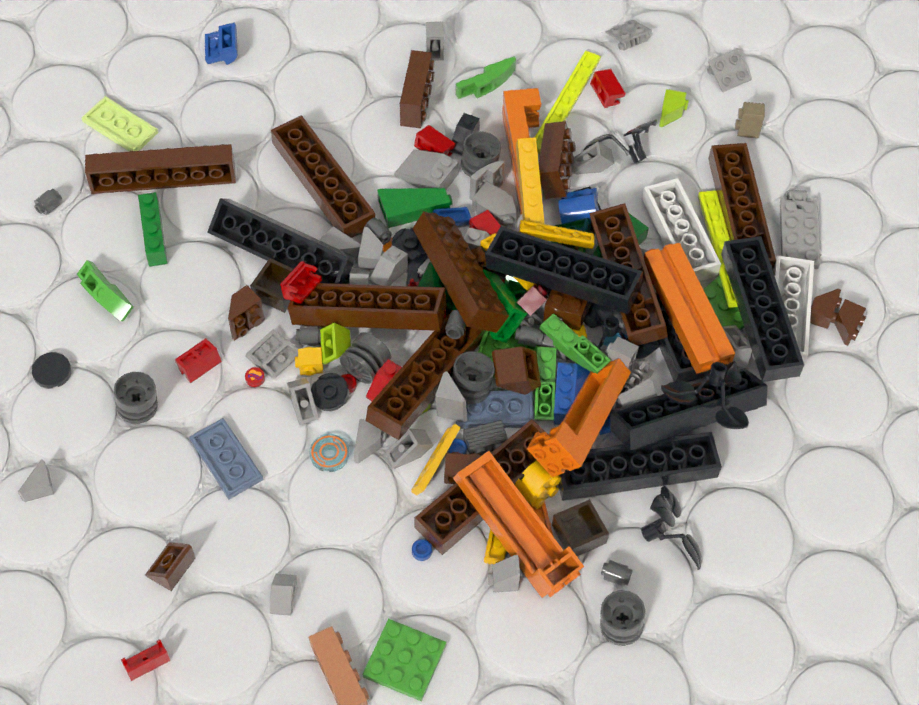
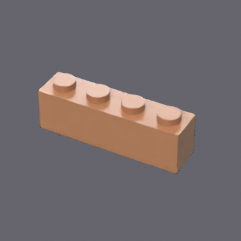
[308,626,369,705]

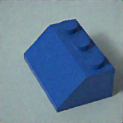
[554,362,590,425]

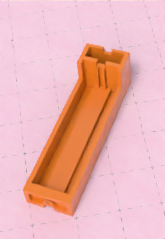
[502,88,541,215]
[644,243,735,374]
[527,358,631,477]
[453,451,584,598]

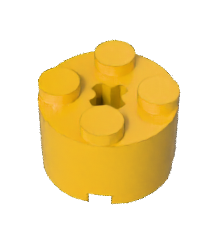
[515,461,561,509]

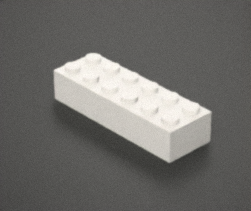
[642,178,721,281]
[773,255,814,364]

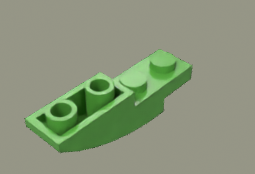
[455,56,516,99]
[77,260,134,321]
[540,314,611,374]
[534,347,556,421]

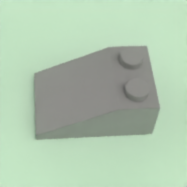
[394,149,459,190]

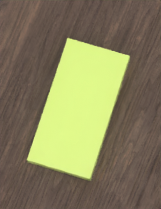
[82,96,158,151]

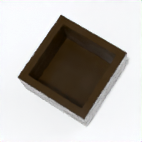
[250,258,294,313]
[552,499,609,556]

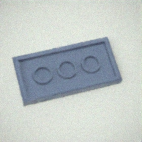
[456,390,534,429]
[189,418,264,499]

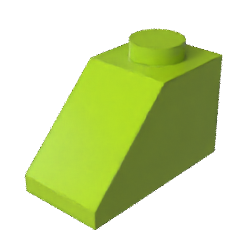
[659,89,689,127]
[320,323,351,364]

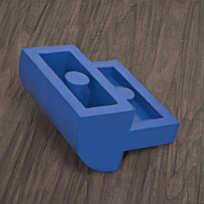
[205,22,237,65]
[559,188,599,224]

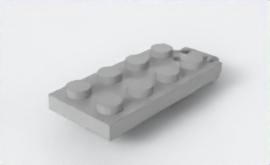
[780,190,820,269]

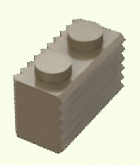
[735,101,765,138]

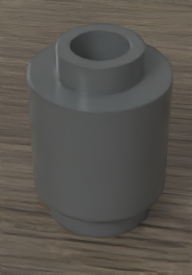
[34,188,62,215]
[365,218,392,244]
[445,310,466,339]
[296,325,322,345]
[515,325,544,347]
[601,560,633,586]

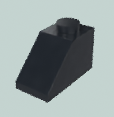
[450,113,480,156]

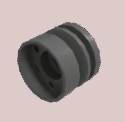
[461,132,501,177]
[340,332,391,384]
[451,352,495,404]
[114,372,158,424]
[600,590,645,646]

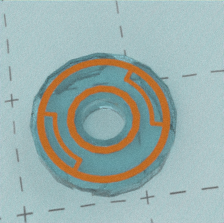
[310,434,349,472]

